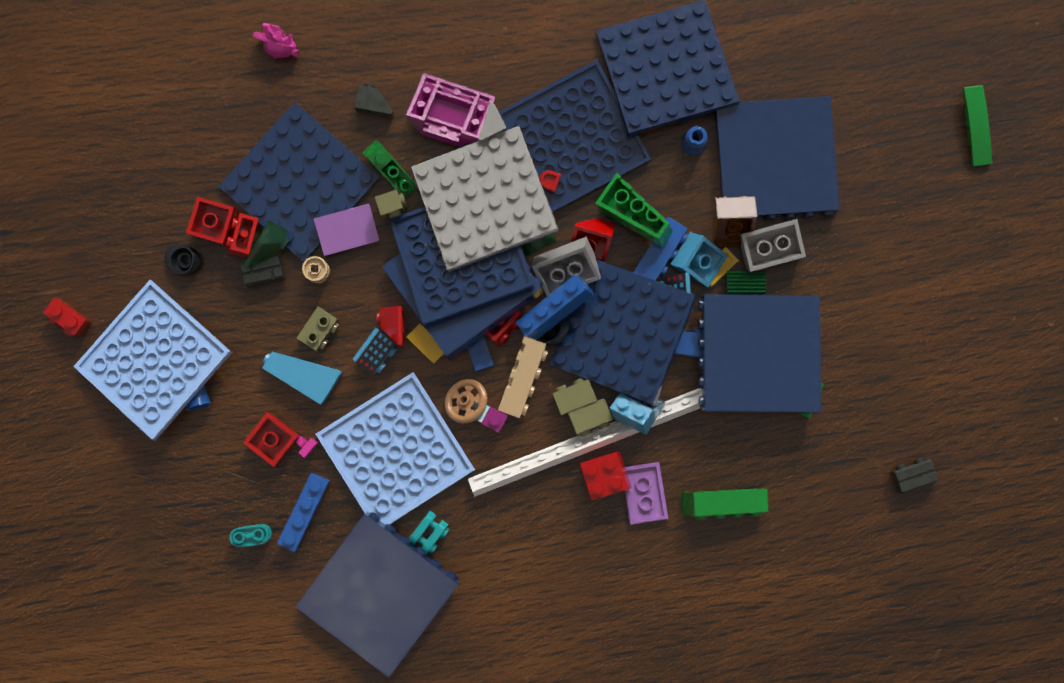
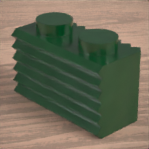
[725,271,766,295]

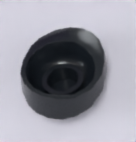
[164,244,200,275]
[540,317,569,346]

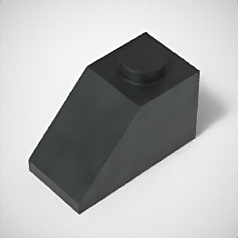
[354,83,394,118]

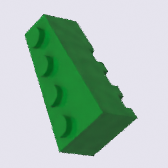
[596,173,673,247]
[681,488,768,520]

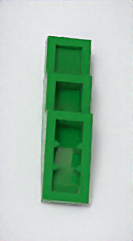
[963,85,992,166]

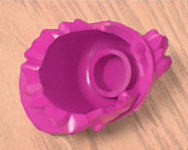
[252,23,299,59]

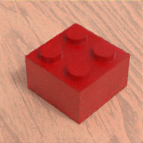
[186,197,238,246]
[243,412,300,467]
[580,451,632,500]

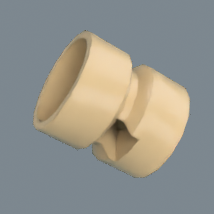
[302,256,330,284]

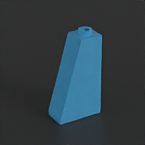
[262,352,343,405]

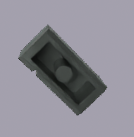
[241,253,285,287]
[891,457,939,494]

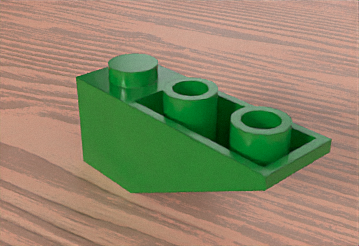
[362,141,416,198]

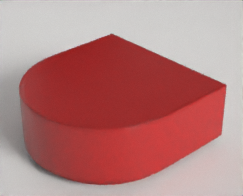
[539,170,561,193]

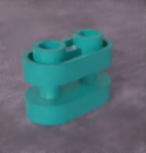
[409,511,449,555]
[230,524,272,547]

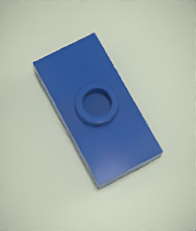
[468,336,494,371]

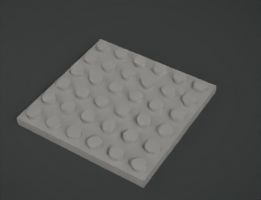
[411,126,558,272]

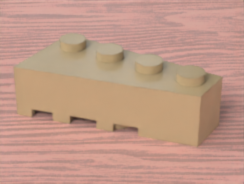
[498,336,548,418]

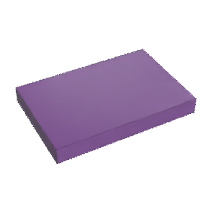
[313,203,380,256]
[624,462,668,525]

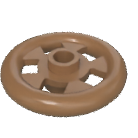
[445,379,488,424]

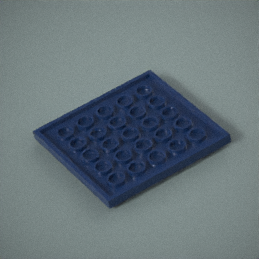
[596,0,740,136]
[499,60,651,213]
[218,102,380,262]
[389,207,535,326]
[549,260,697,405]

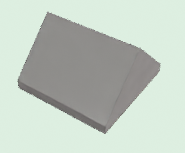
[478,102,507,141]

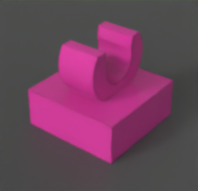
[296,436,319,458]

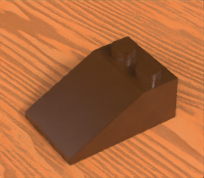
[713,196,757,248]

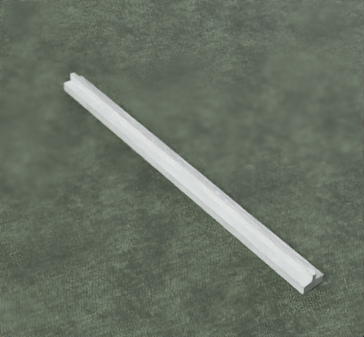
[468,388,702,496]

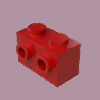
[225,213,258,259]
[43,298,91,337]
[485,311,522,347]

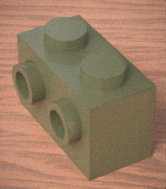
[375,190,407,221]
[297,306,339,352]
[553,378,597,416]
[568,398,613,437]

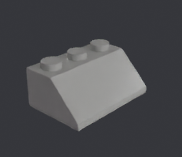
[741,219,806,272]
[532,237,601,297]

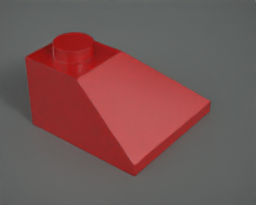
[571,218,616,262]
[377,306,405,347]

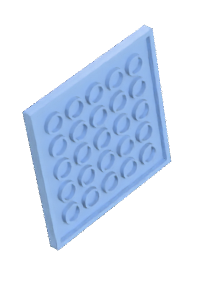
[74,280,232,441]
[316,372,475,525]

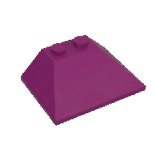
[406,74,495,147]

